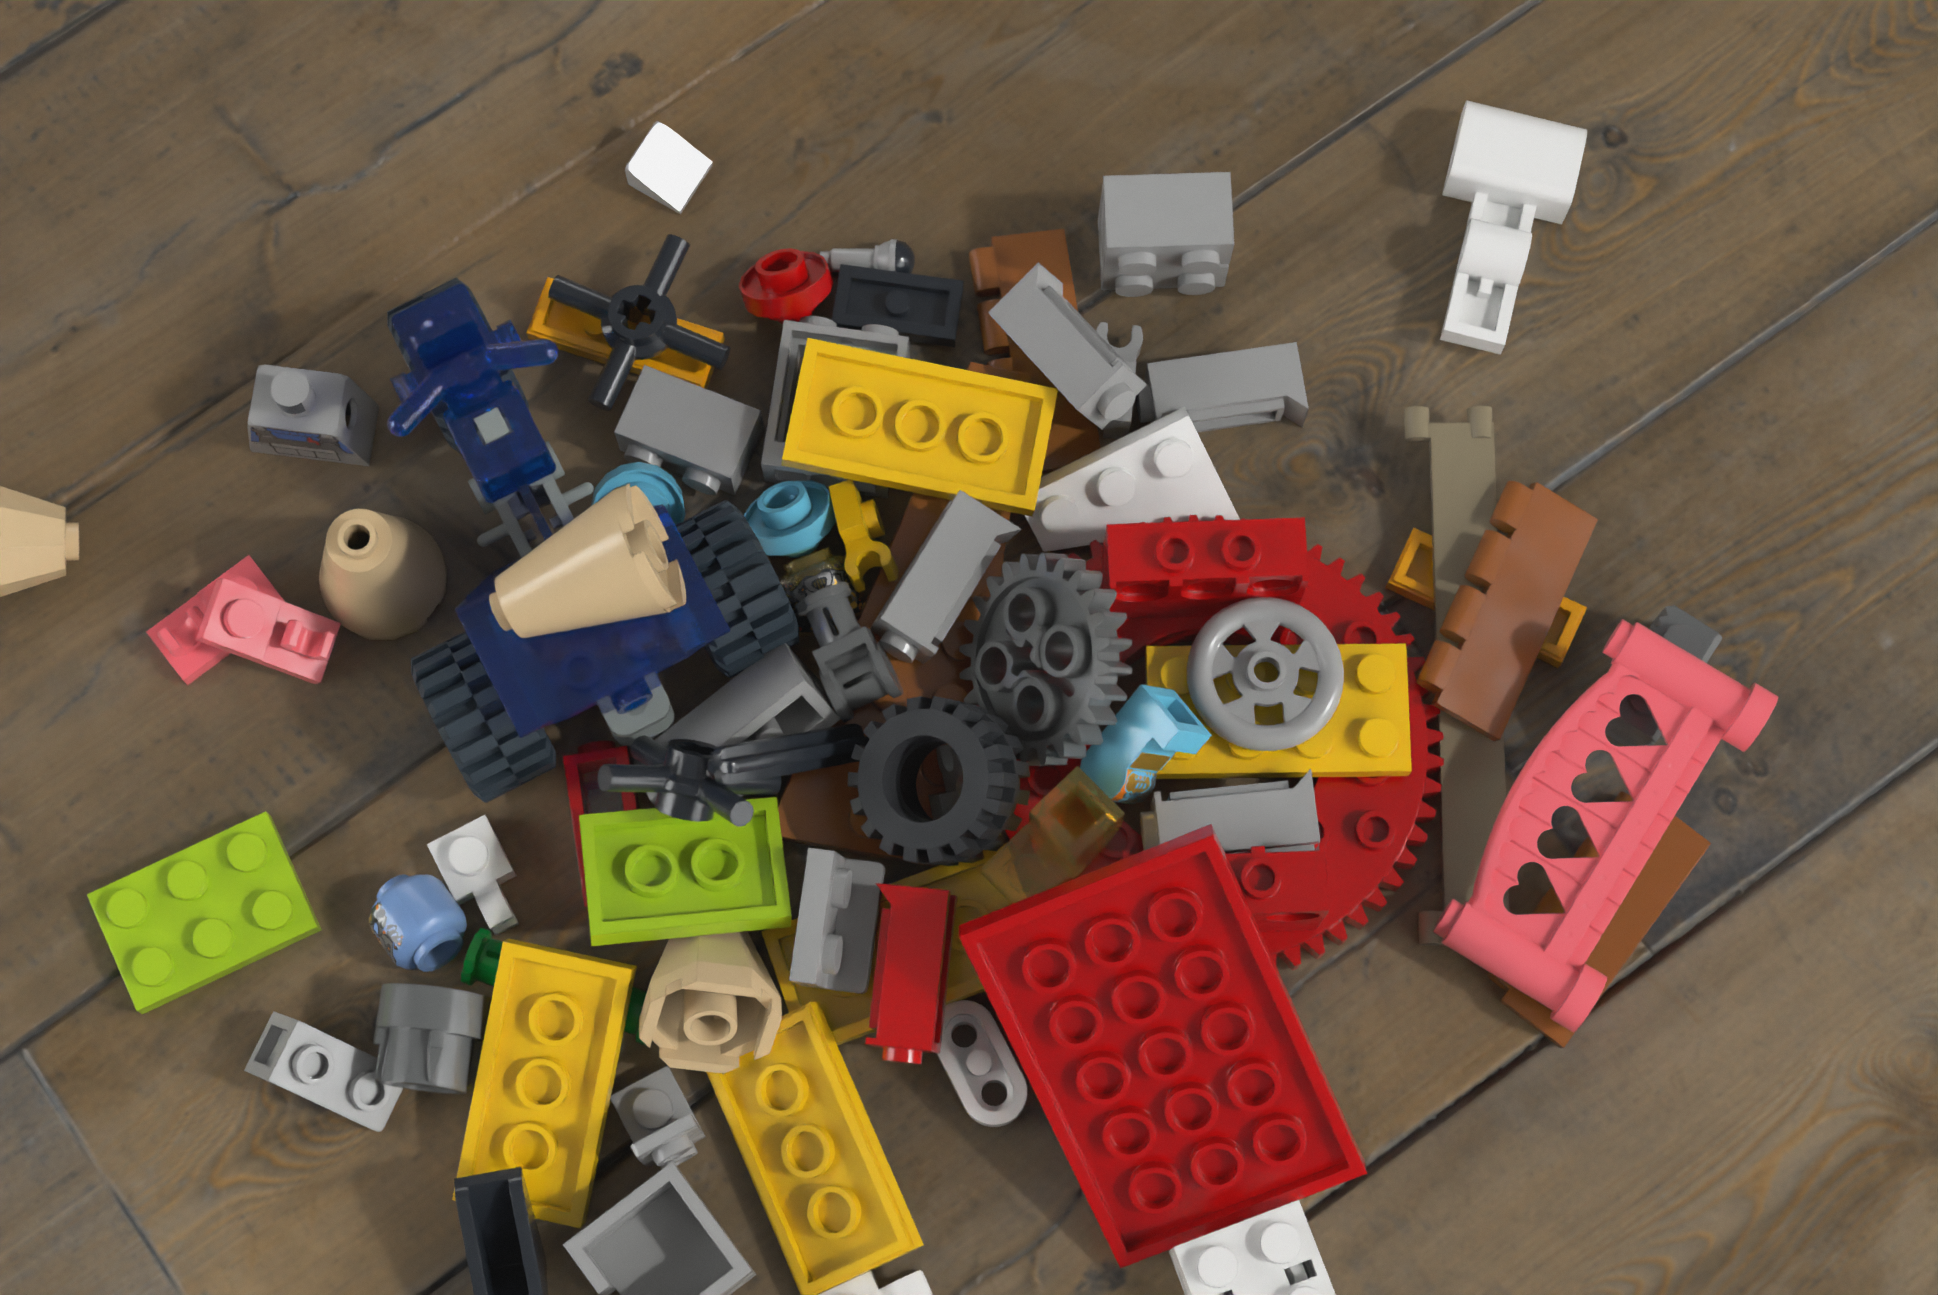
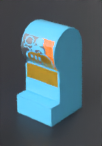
[1079,684,1212,804]

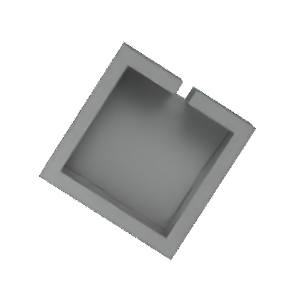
[1098,172,1234,297]
[563,1162,757,1295]

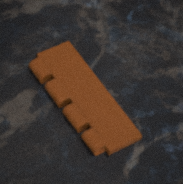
[969,229,1101,474]
[1417,481,1598,741]
[1486,791,1711,1048]

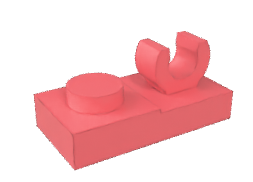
[146,555,285,685]
[196,578,341,684]

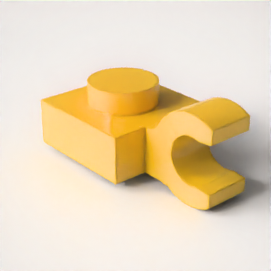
[828,479,898,592]

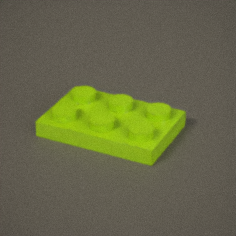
[579,797,792,946]
[87,811,322,1014]

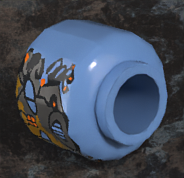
[369,874,467,972]

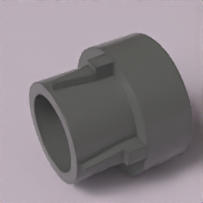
[373,983,492,1094]

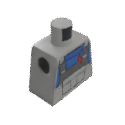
[247,364,379,466]

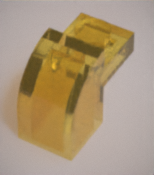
[981,766,1125,904]

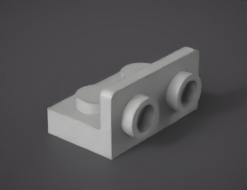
[789,848,885,994]

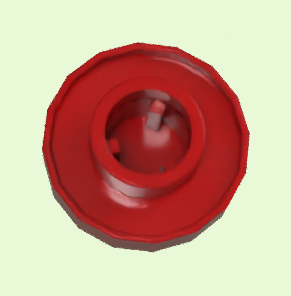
[738,248,833,324]

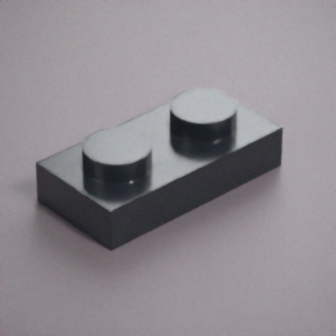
[832,264,964,347]

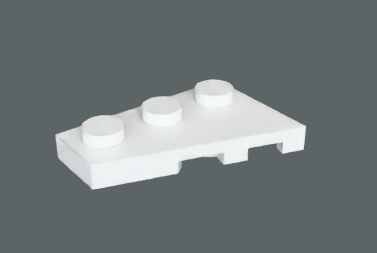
[1025,407,1240,552]

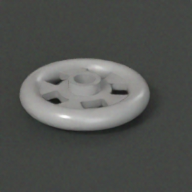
[1187,597,1344,751]

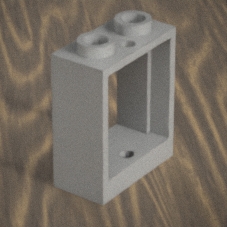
[761,316,910,498]

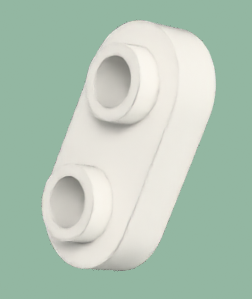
[936,1000,1027,1127]

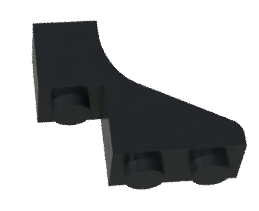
[454,1167,548,1295]

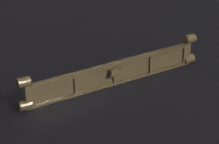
[1404,406,1510,946]

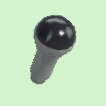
[820,239,915,274]

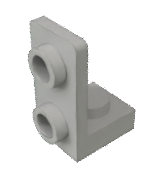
[244,1011,403,1132]
[610,1065,706,1169]

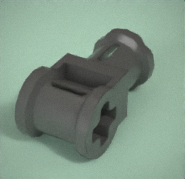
[795,582,904,723]

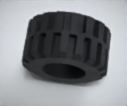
[848,696,1030,866]

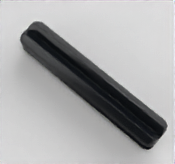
[707,723,870,786]

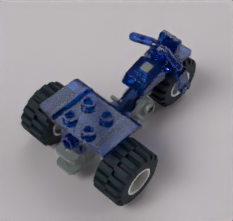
[387,278,799,803]

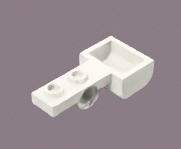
[1440,100,1587,355]

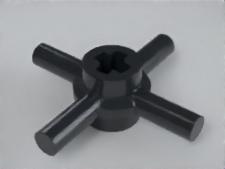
[548,234,731,411]
[598,735,781,827]

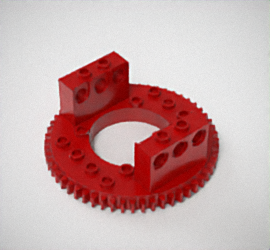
[976,515,1444,970]

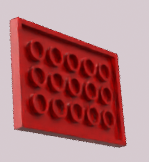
[959,824,1367,1269]

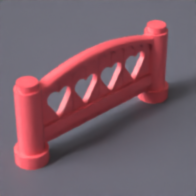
[1432,619,1778,1033]

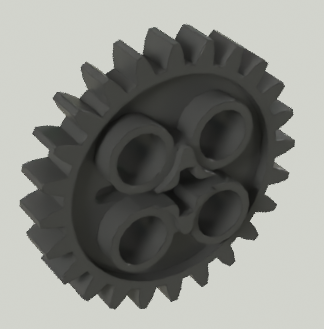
[959,552,1132,766]

